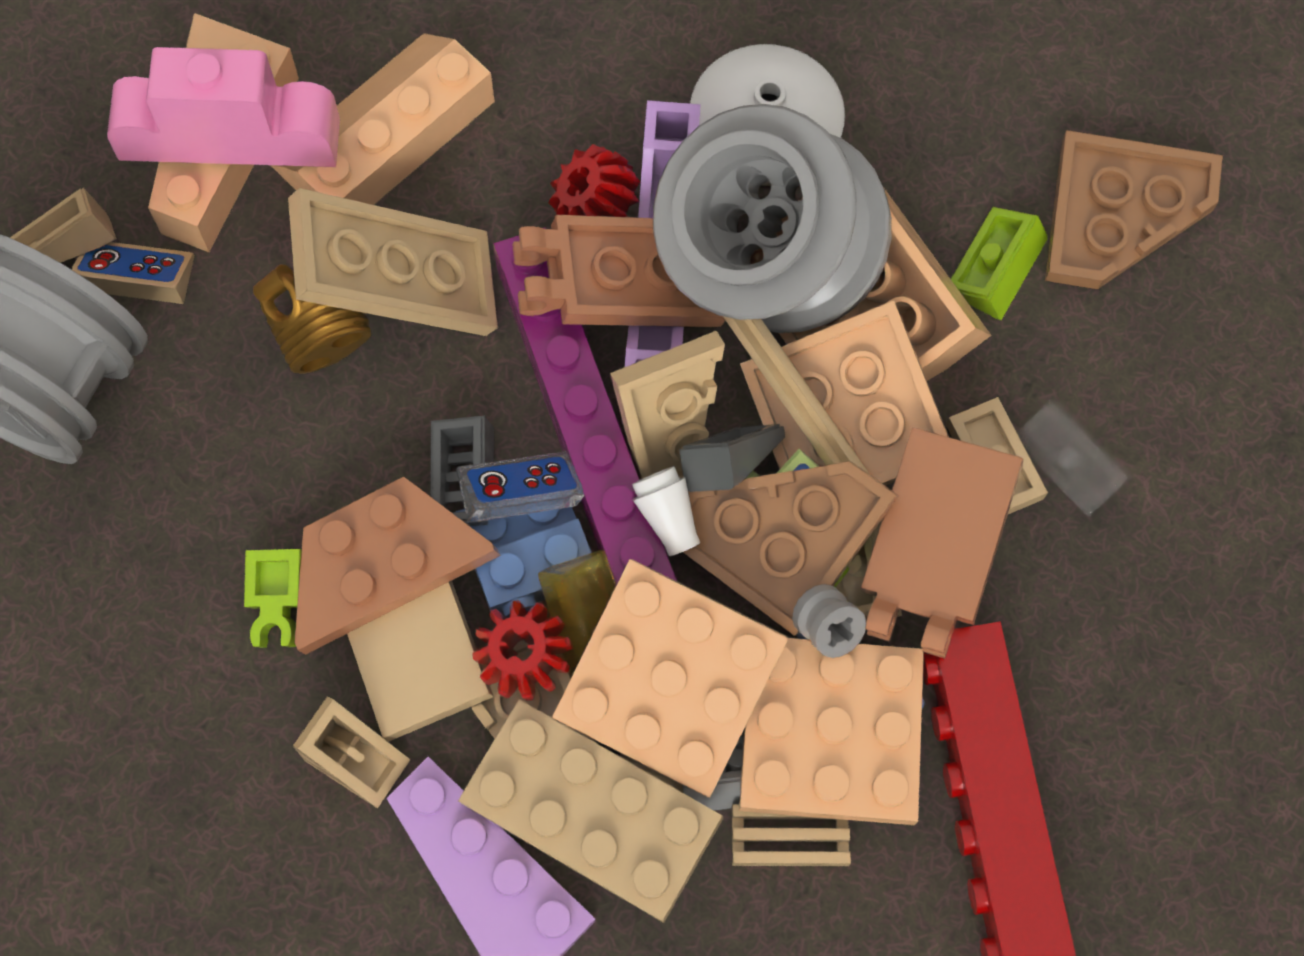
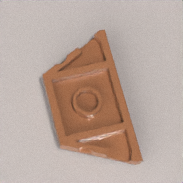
[295,477,500,655]

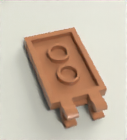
[512,215,725,327]
[861,427,1023,658]

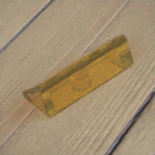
[538,550,616,675]

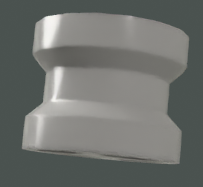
[792,584,866,658]

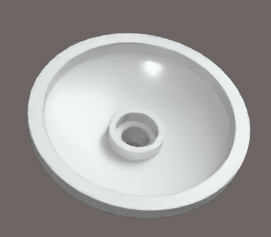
[690,44,845,186]

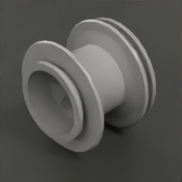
[653,104,892,333]

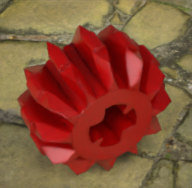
[548,144,641,217]
[472,600,573,701]

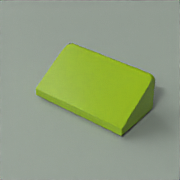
[951,207,1048,320]

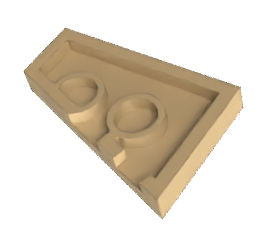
[610,331,725,480]

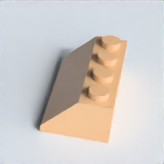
[270,33,494,205]

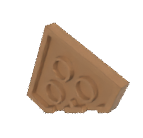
[1045,130,1223,289]
[683,461,899,636]

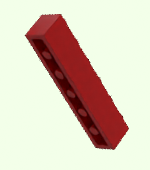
[923,621,1076,956]

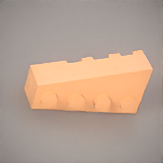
[148,13,299,252]

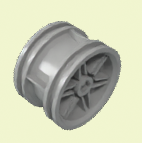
[0,234,148,464]

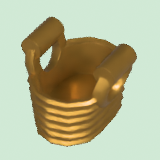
[253,264,371,374]

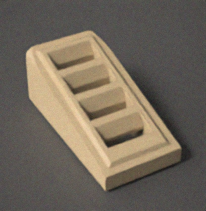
[10,188,116,263]

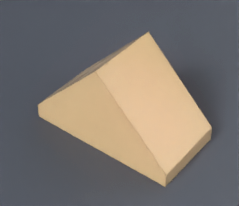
[293,697,410,808]

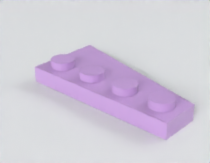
[387,757,595,956]

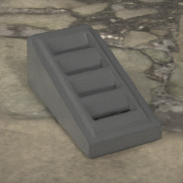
[430,415,494,526]
[679,424,785,492]

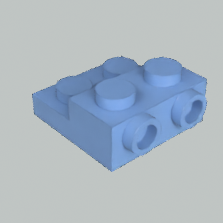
[456,490,598,618]

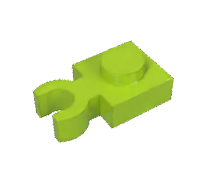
[244,549,302,648]

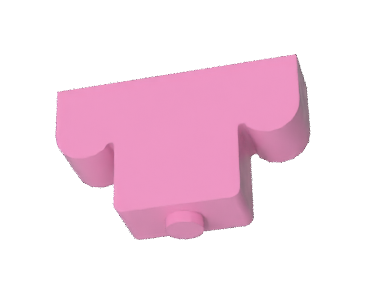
[107,47,340,167]

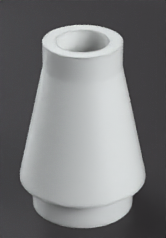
[632,466,701,556]

